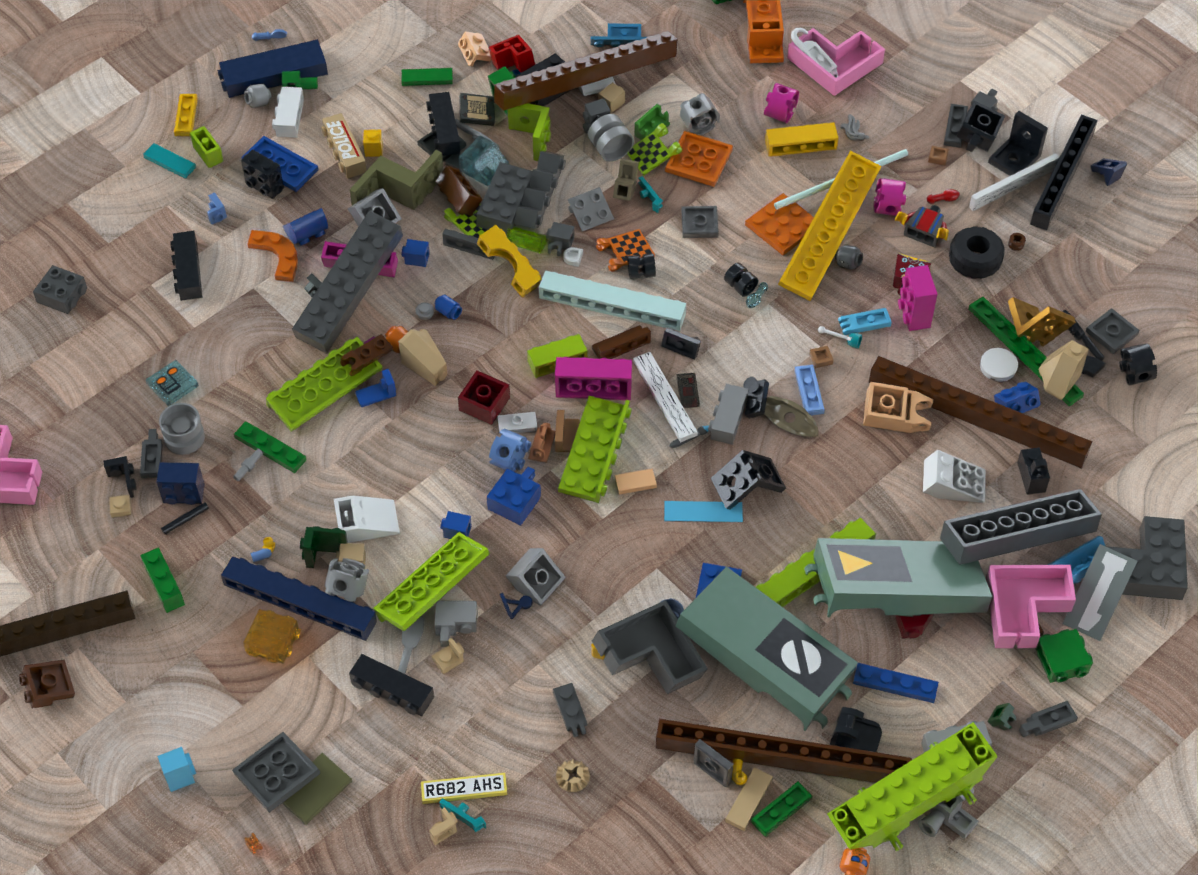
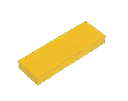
[174,94,198,136]

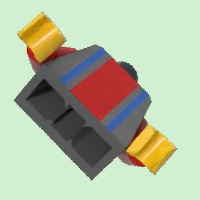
[895,205,949,248]

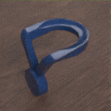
[500,592,533,619]

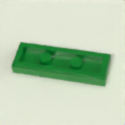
[401,68,453,86]
[751,781,813,837]

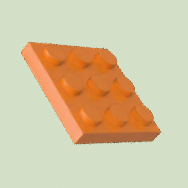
[665,131,733,187]
[745,193,814,255]

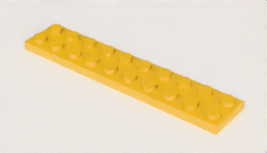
[778,150,882,301]

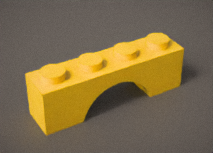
[477,225,542,298]

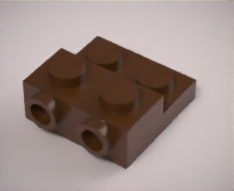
[19,659,75,708]

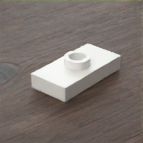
[497,412,537,435]

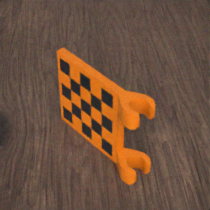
[596,229,655,272]

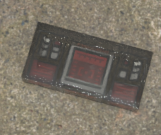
[676,373,700,408]

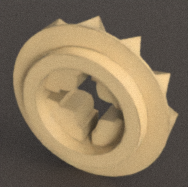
[556,759,590,792]

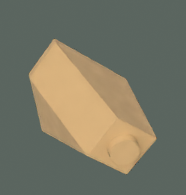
[398,329,447,386]
[1038,340,1089,401]

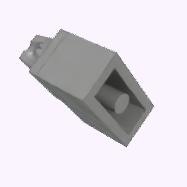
[435,601,478,647]

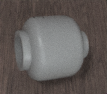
[244,84,271,108]

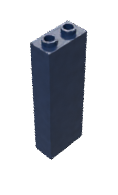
[217,39,328,98]

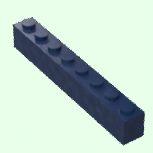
[221,556,377,641]

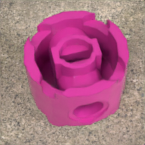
[764,83,799,123]
[873,178,906,216]

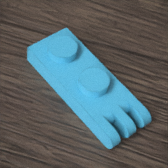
[838,308,892,335]

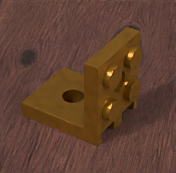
[1008,297,1076,347]

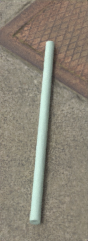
[774,149,908,209]

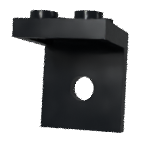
[988,111,1048,176]
[711,450,786,510]

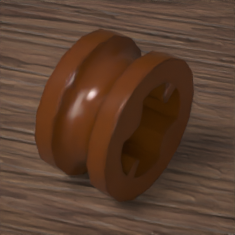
[1008,233,1026,251]

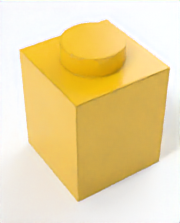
[363,129,383,157]

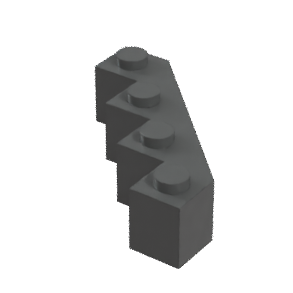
[514,151,566,229]

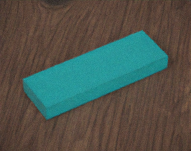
[143,143,196,179]

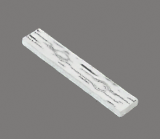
[969,154,1060,211]
[633,352,698,442]

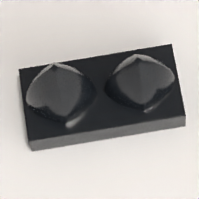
[661,328,701,360]

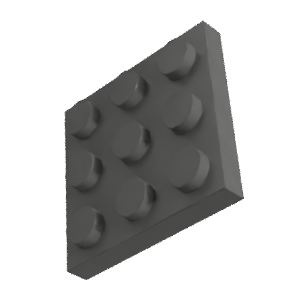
[232,732,321,813]

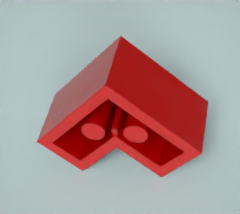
[488,34,536,72]

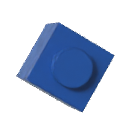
[401,239,430,267]
[440,511,472,539]

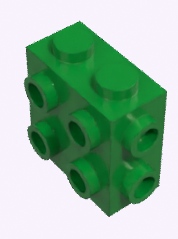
[1035,629,1093,683]

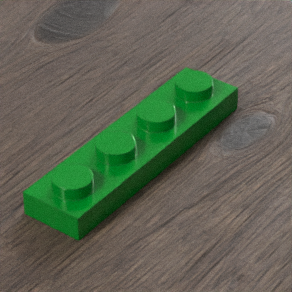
[234,421,307,473]

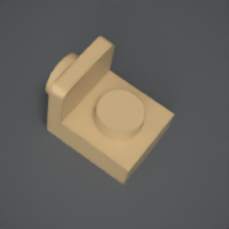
[432,638,464,674]
[429,807,458,845]

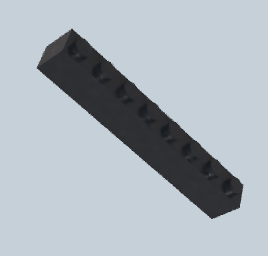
[1030,114,1098,230]

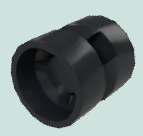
[627,253,656,279]
[724,263,759,297]

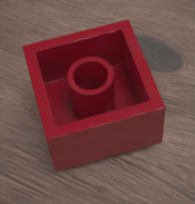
[458,370,510,425]

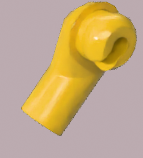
[732,759,748,785]

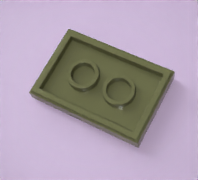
[282,753,352,825]

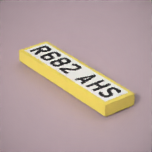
[421,773,507,804]

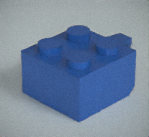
[487,467,541,526]

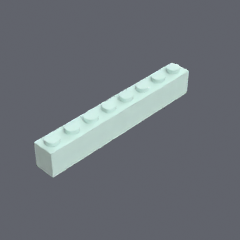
[539,271,686,331]

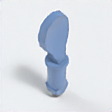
[252,29,287,41]

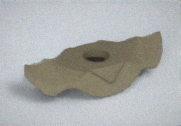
[765,396,819,437]

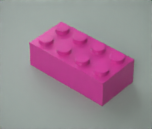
[555,357,632,400]

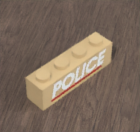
[321,113,367,179]

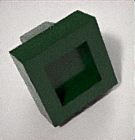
[987,703,1017,730]

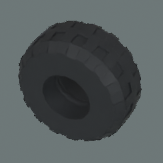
[949,226,1005,279]

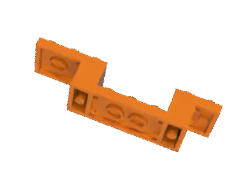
[743,0,784,64]

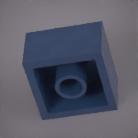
[156,462,205,505]

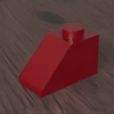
[895,614,934,639]

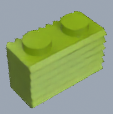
[190,126,224,168]

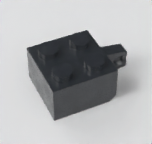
[956,101,1005,152]

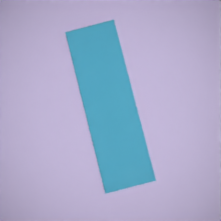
[664,501,743,522]

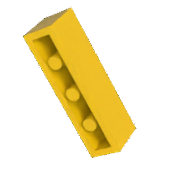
[765,122,838,157]

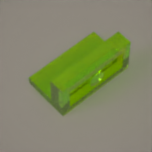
[507,227,547,254]

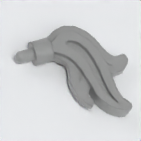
[841,114,869,140]

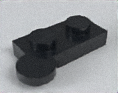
[743,377,769,419]

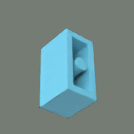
[157,747,196,792]

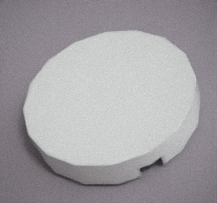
[980,348,1018,382]

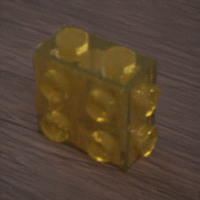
[243,609,300,664]

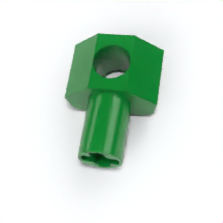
[282,71,318,90]

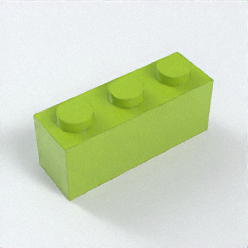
[527,334,588,378]

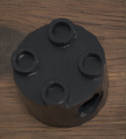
[1119,343,1157,386]

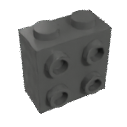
[33,265,87,314]

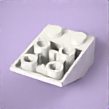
[923,450,986,503]
[334,496,400,543]

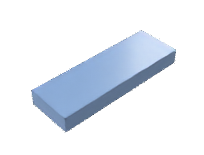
[794,365,825,415]

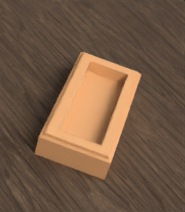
[615,468,657,495]

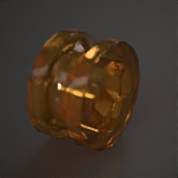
[243,833,263,855]

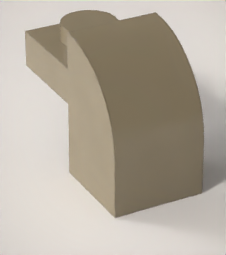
[613,159,639,201]

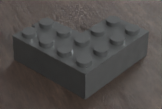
[1105,516,1188,600]
[592,600,708,694]

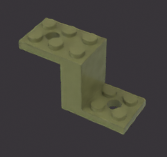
[349,150,443,210]

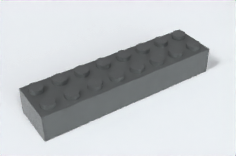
[292,210,403,354]
[940,489,1102,565]

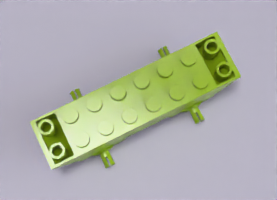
[827,722,998,851]

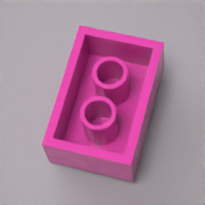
[898,265,938,331]

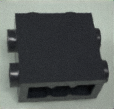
[241,149,284,199]

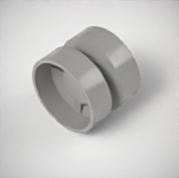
[588,114,634,161]
[159,403,205,455]

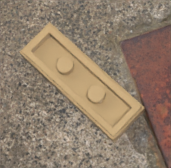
[725,767,773,831]

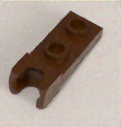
[340,334,393,376]

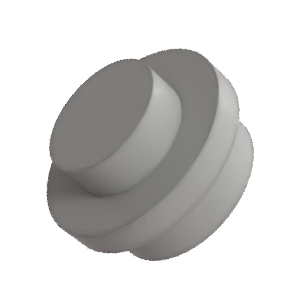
[416,303,434,320]

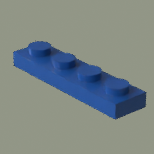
[853,663,939,703]

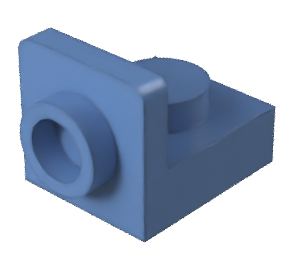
[207,192,227,224]

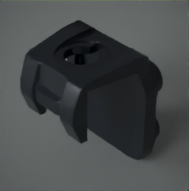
[830,707,882,752]

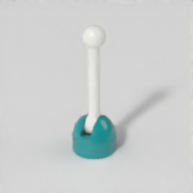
[818,326,862,349]

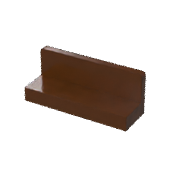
[592,325,651,359]

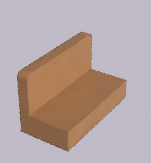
[555,410,580,452]

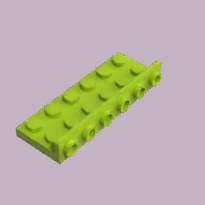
[266,336,383,432]
[558,396,632,503]
[373,532,490,631]

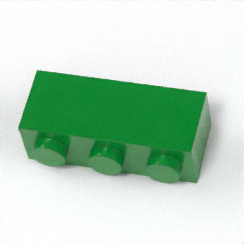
[140,547,185,613]

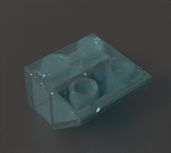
[459,136,509,186]

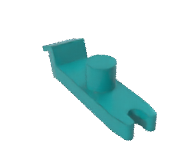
[638,176,663,213]
[439,798,486,832]

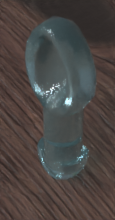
[746,282,768,308]

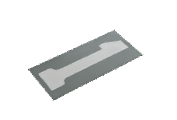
[1062,544,1137,641]

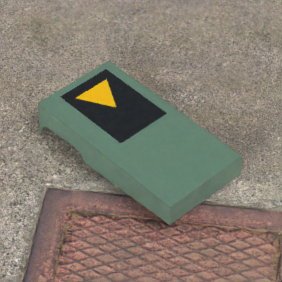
[804,538,992,617]

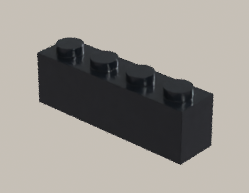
[426,92,460,156]
[170,230,203,301]
[349,654,434,717]

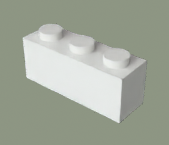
[272,87,304,138]

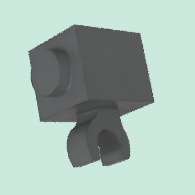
[546,222,575,256]

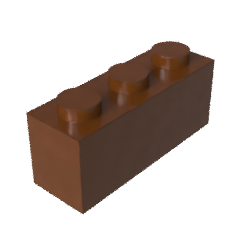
[436,165,483,216]

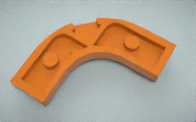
[248,230,298,282]

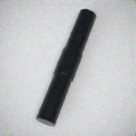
[161,502,209,535]

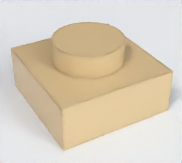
[109,495,131,518]

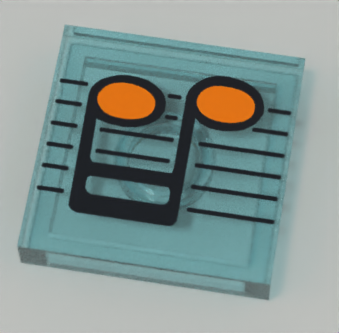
[145,360,199,406]

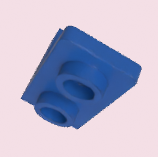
[355,369,397,407]

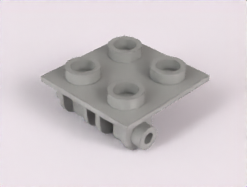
[568,187,614,232]

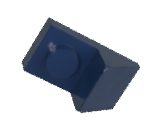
[1090,158,1127,186]

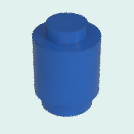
[434,294,462,320]

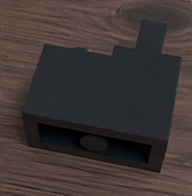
[1017,447,1050,495]

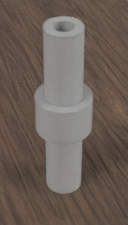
[233,449,263,481]

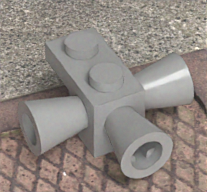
[918,788,978,839]

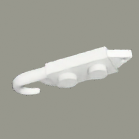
[791,28,839,78]

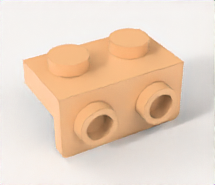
[458,32,491,66]

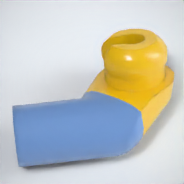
[250,537,275,563]

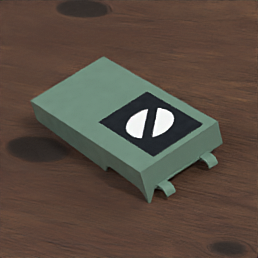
[676,566,858,731]

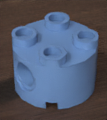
[489,428,531,472]

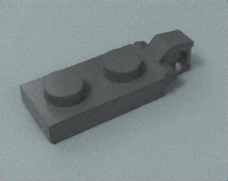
[140,429,163,478]
[1019,701,1078,737]

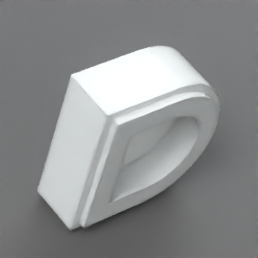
[563,247,583,267]

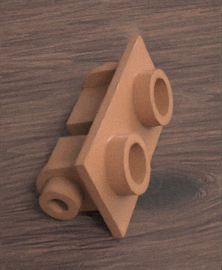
[528,422,555,463]

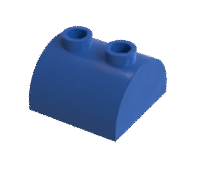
[283,208,328,246]

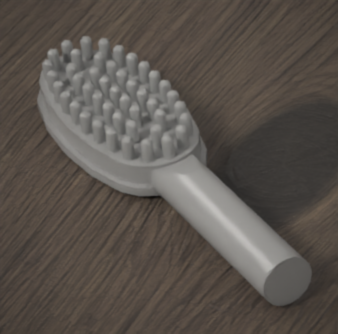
[455,119,500,152]
[398,616,424,674]

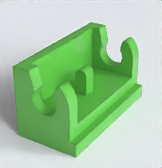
[634,104,670,140]

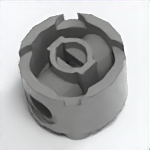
[680,93,720,135]
[325,558,369,602]

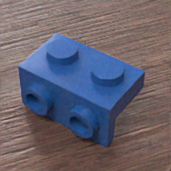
[994,382,1041,413]

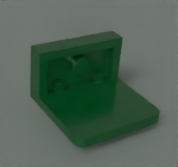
[300,526,348,568]

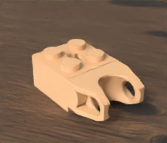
[863,382,933,433]

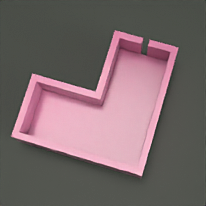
[787,28,885,96]
[0,425,42,505]
[986,565,1076,648]

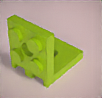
[508,104,551,161]

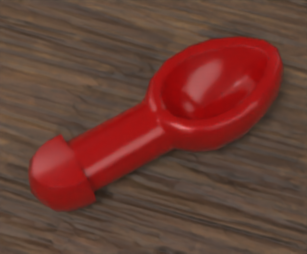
[927,189,960,204]

